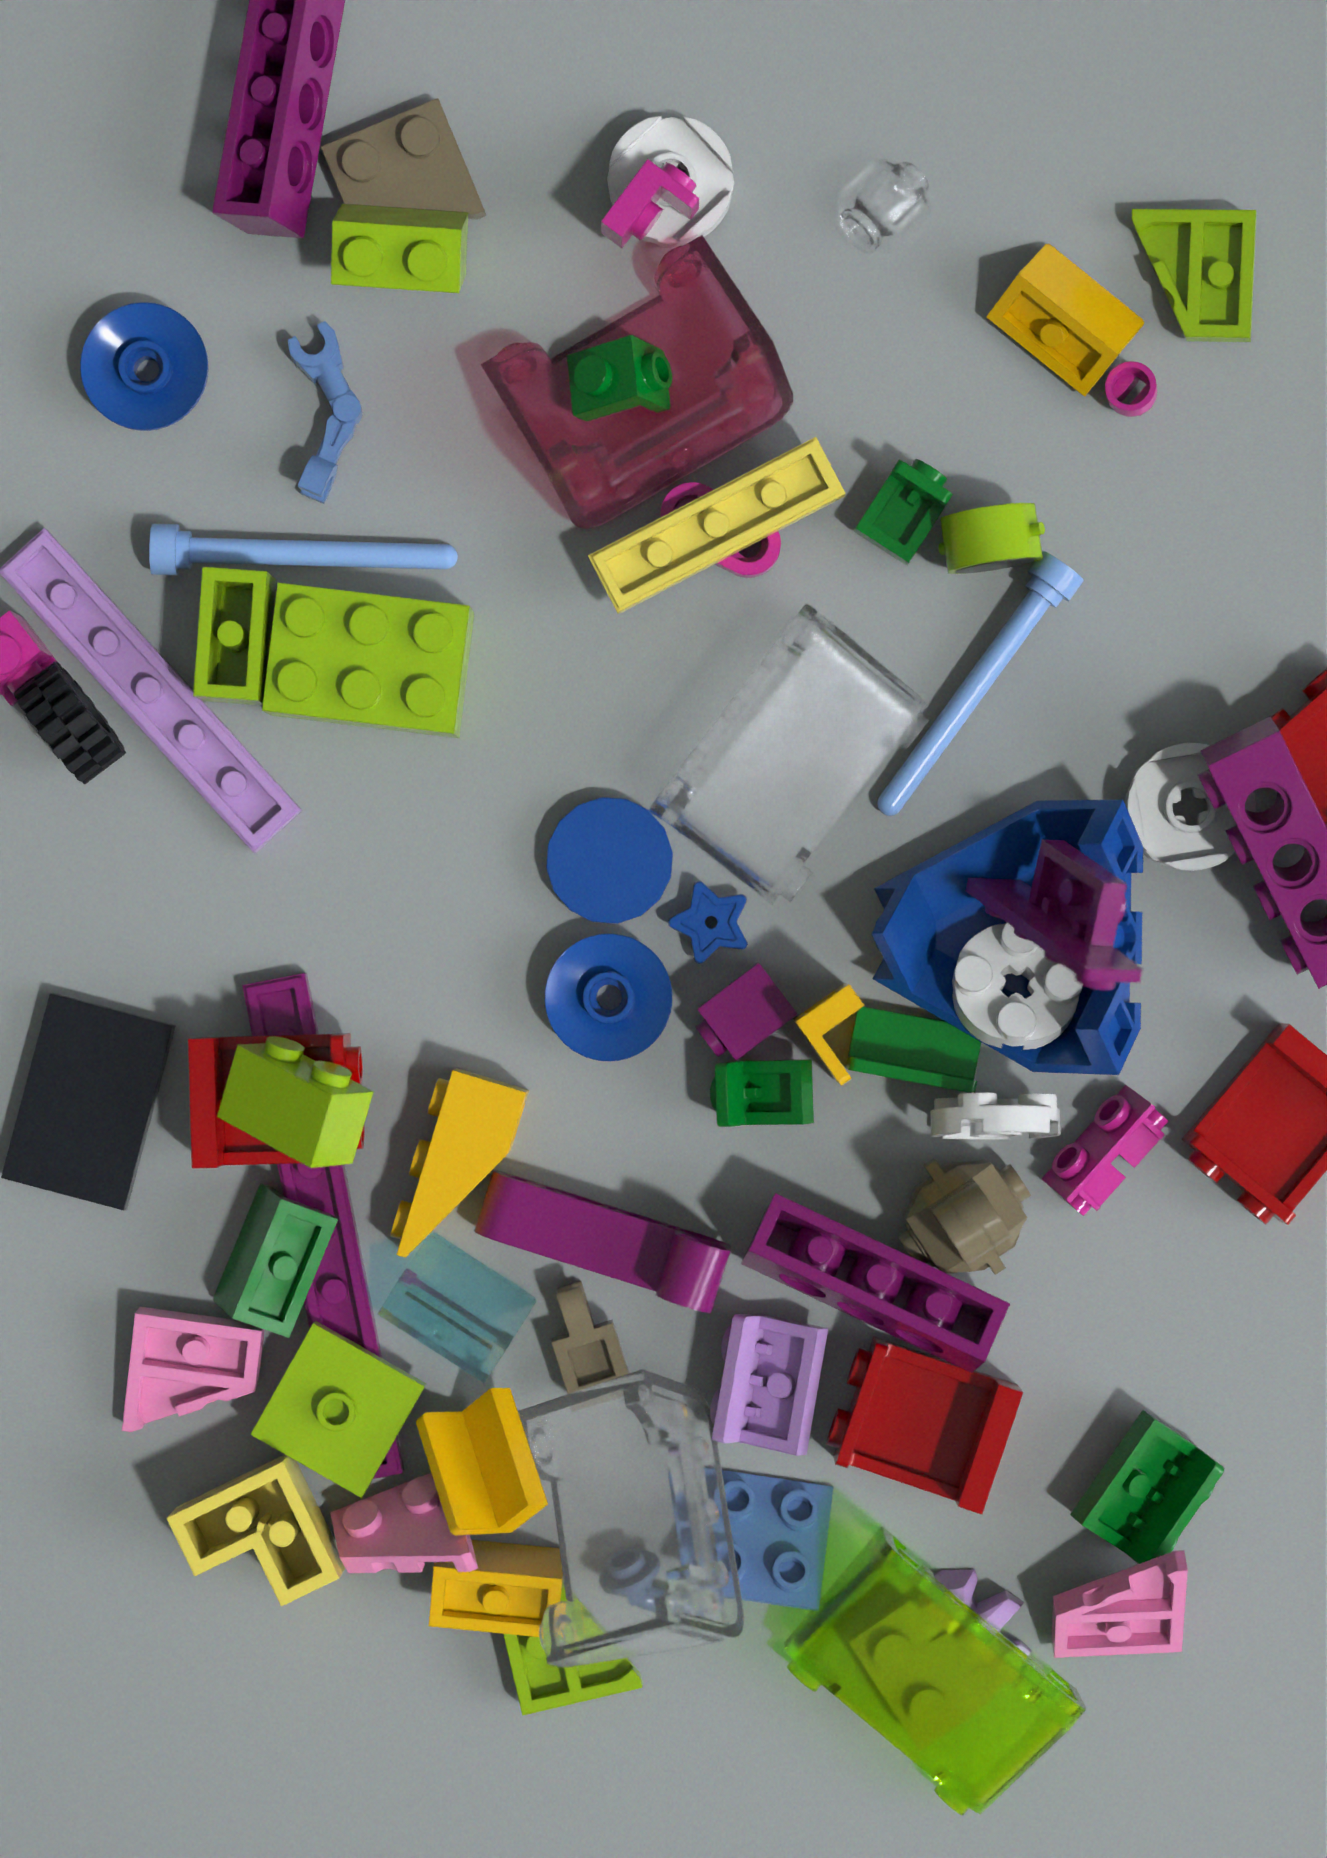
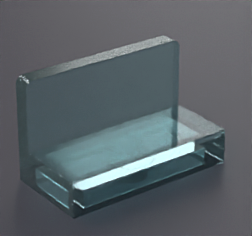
[378,1233,536,1383]

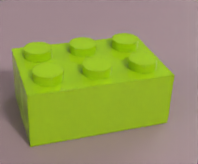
[262,583,474,738]

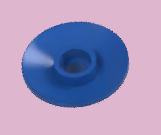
[80,302,209,431]
[545,934,673,1061]

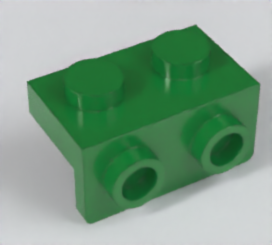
[1070,1410,1224,1564]

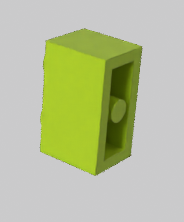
[331,204,468,293]
[193,567,276,705]
[217,1036,374,1168]

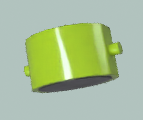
[938,503,1045,574]

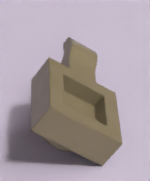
[551,1281,632,1403]

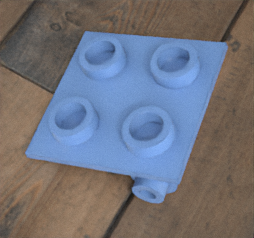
[691,1468,834,1611]

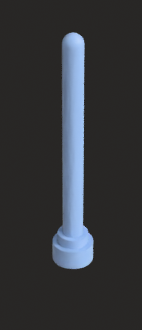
[149,524,458,575]
[877,551,1084,816]

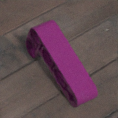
[474,1170,731,1313]

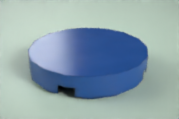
[546,797,673,924]

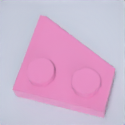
[122,1306,265,1432]
[330,1473,478,1573]
[1051,1550,1188,1658]

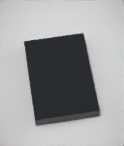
[1,993,176,1211]

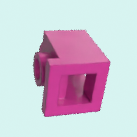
[0,610,62,706]

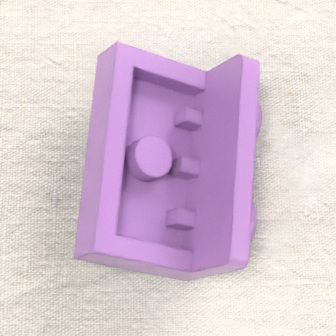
[710,1313,829,1456]

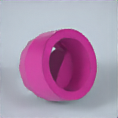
[1105,361,1157,417]

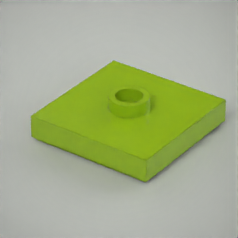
[250,1321,426,1498]

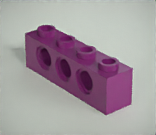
[212,0,345,238]
[1198,716,1327,989]
[741,1193,1010,1373]

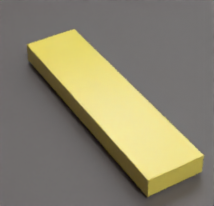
[588,437,846,614]

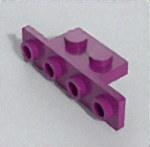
[966,839,1143,990]

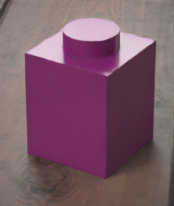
[695,963,797,1060]

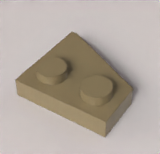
[321,98,486,219]

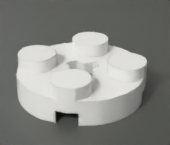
[607,116,734,249]
[1125,743,1256,871]
[952,923,1083,1050]
[931,1093,1061,1140]

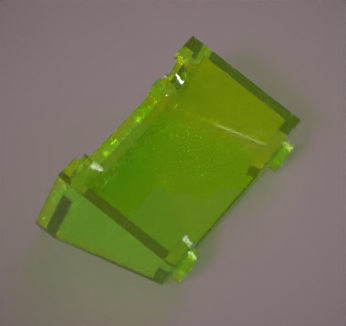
[784,1526,1087,1816]

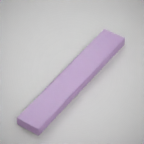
[0,528,303,853]

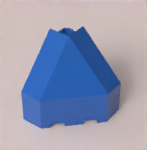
[871,800,1143,1075]

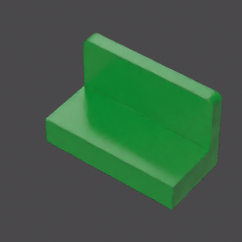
[846,1007,981,1093]
[213,1184,338,1338]

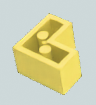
[166,1454,345,1607]

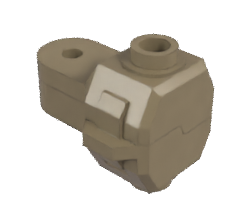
[897,1158,1031,1275]

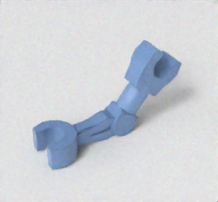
[288,321,363,504]

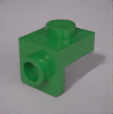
[567,335,672,422]
[854,459,953,566]
[710,1059,814,1127]

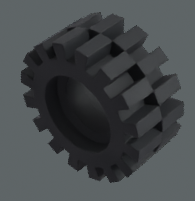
[13,661,126,784]

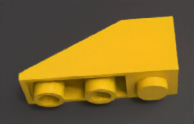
[390,1068,529,1258]

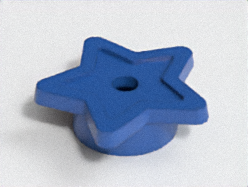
[668,881,748,964]

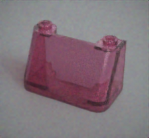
[481,235,794,529]

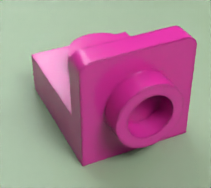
[601,159,700,248]

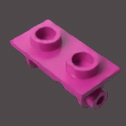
[1041,1085,1169,1217]

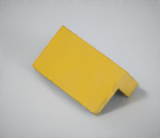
[986,244,1144,397]
[793,983,864,1086]
[416,1388,548,1536]
[429,1540,566,1639]

